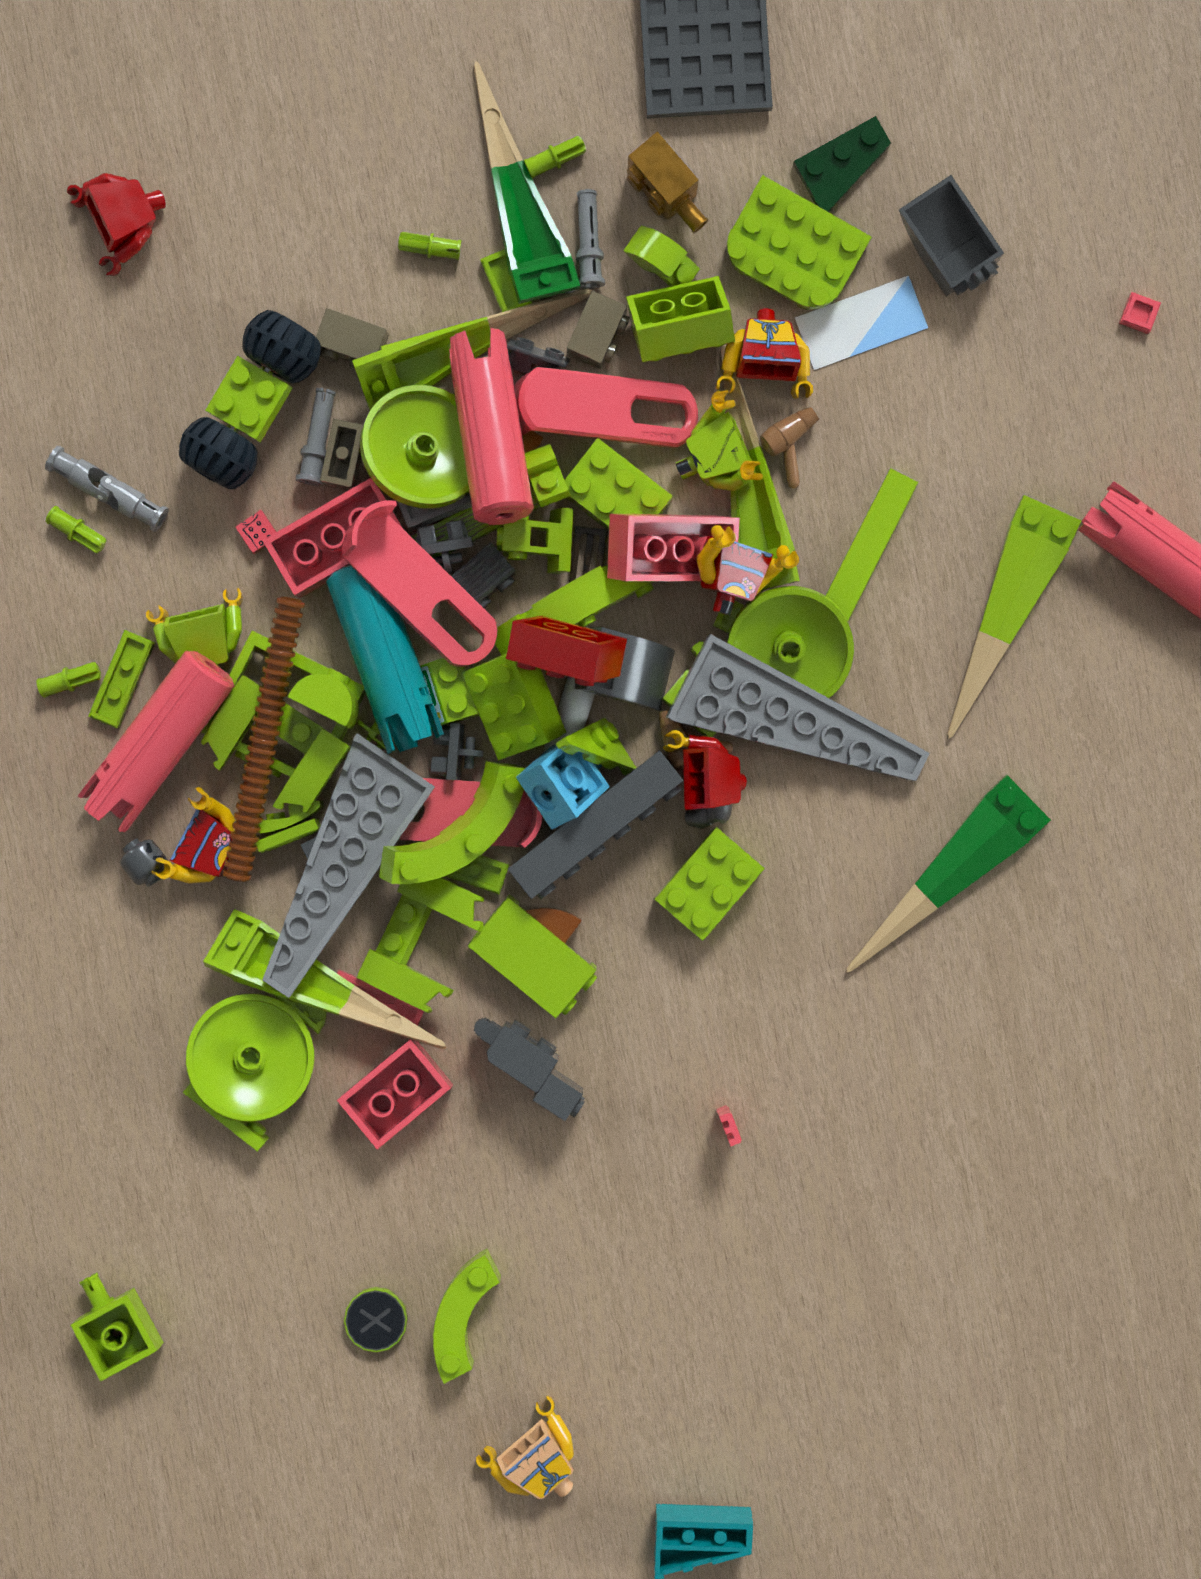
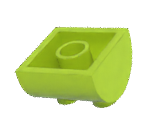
[288,668,359,729]

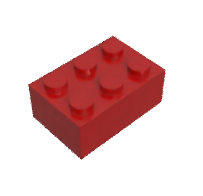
[506,615,627,686]

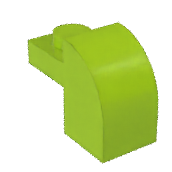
[623,225,700,286]
[525,444,570,507]

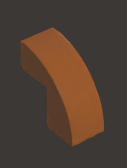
[525,907,582,943]

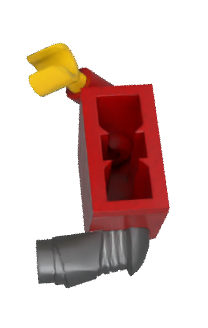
[663,730,747,829]

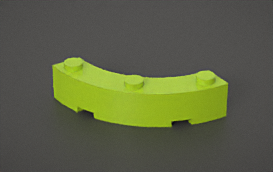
[495,565,656,655]
[379,761,525,884]

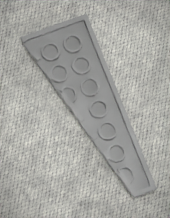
[665,634,930,781]
[262,734,435,998]

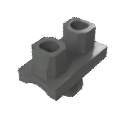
[417,520,473,574]
[431,723,484,780]

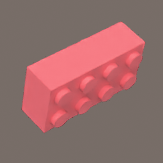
[262,478,402,599]
[607,514,740,581]

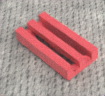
[716,1105,742,1146]

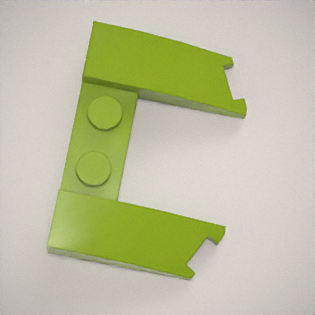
[201,675,351,813]
[356,877,484,1013]

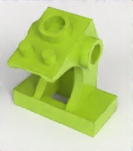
[497,507,573,574]

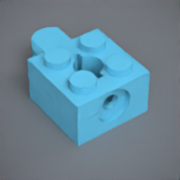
[516,744,610,830]

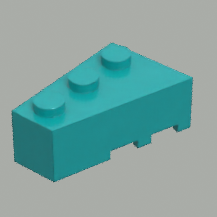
[654,1504,753,1579]

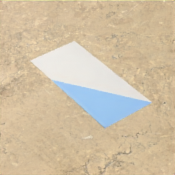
[795,276,928,370]

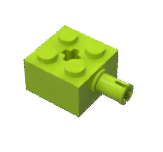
[71,1272,164,1382]

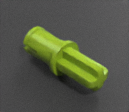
[523,136,586,179]
[398,232,462,261]
[45,506,107,554]
[36,662,101,698]

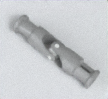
[45,446,169,532]

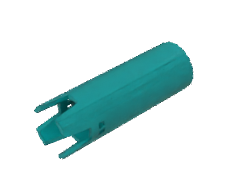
[326,565,444,754]

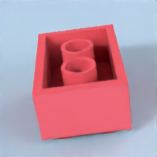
[337,1039,453,1150]

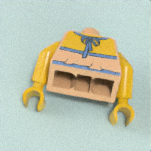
[476,1396,574,1499]

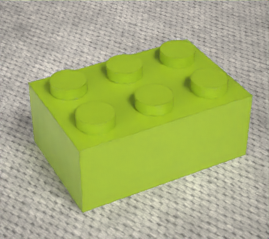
[626,276,735,362]
[565,438,673,531]
[462,653,567,760]
[654,827,765,941]

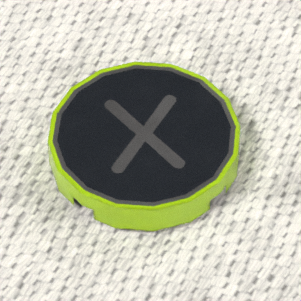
[344,1287,408,1352]

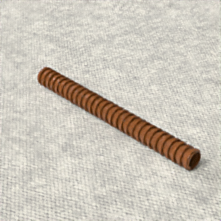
[223,596,305,882]

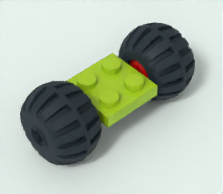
[179,310,321,490]

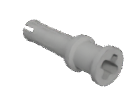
[576,189,605,289]
[295,388,336,486]

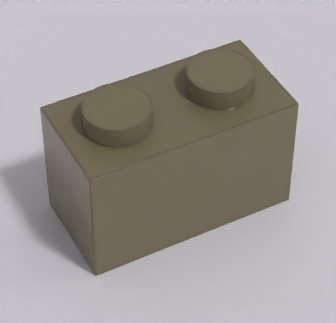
[567,290,630,369]
[316,308,389,368]
[320,418,363,491]

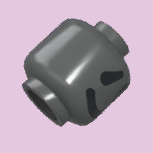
[120,838,168,887]

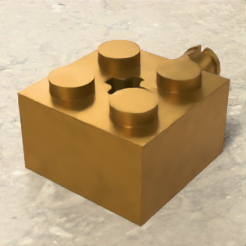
[627,131,708,234]

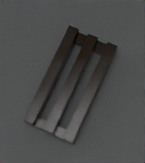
[569,526,607,583]

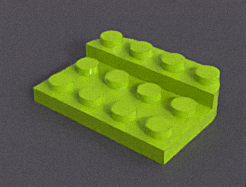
[727,175,872,310]

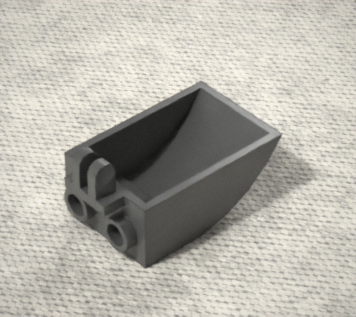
[899,175,1004,297]
[574,627,675,711]

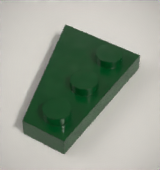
[793,116,891,212]

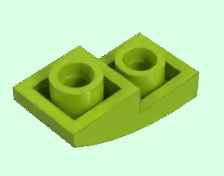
[259,801,324,834]

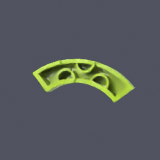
[433,1248,501,1384]

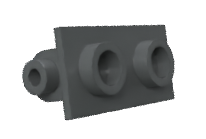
[507,337,570,374]

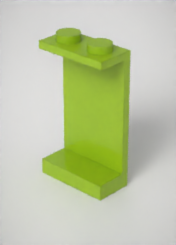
[468,894,597,1019]

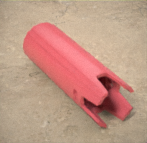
[449,328,534,525]
[1078,481,1201,620]
[78,651,235,833]

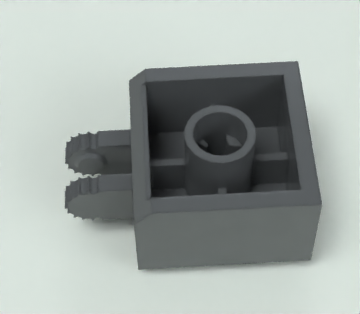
[474,1017,559,1093]

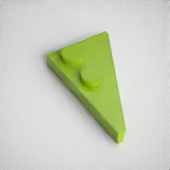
[555,718,636,776]

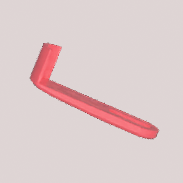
[514,367,698,448]
[342,500,497,667]
[399,778,543,848]

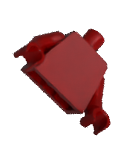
[67,173,166,276]

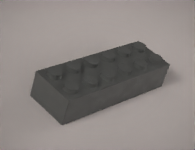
[508,750,684,900]

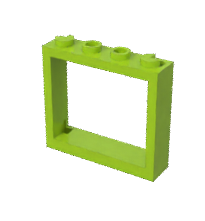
[201,630,366,778]

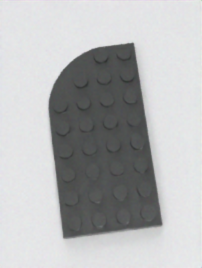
[640,0,773,119]

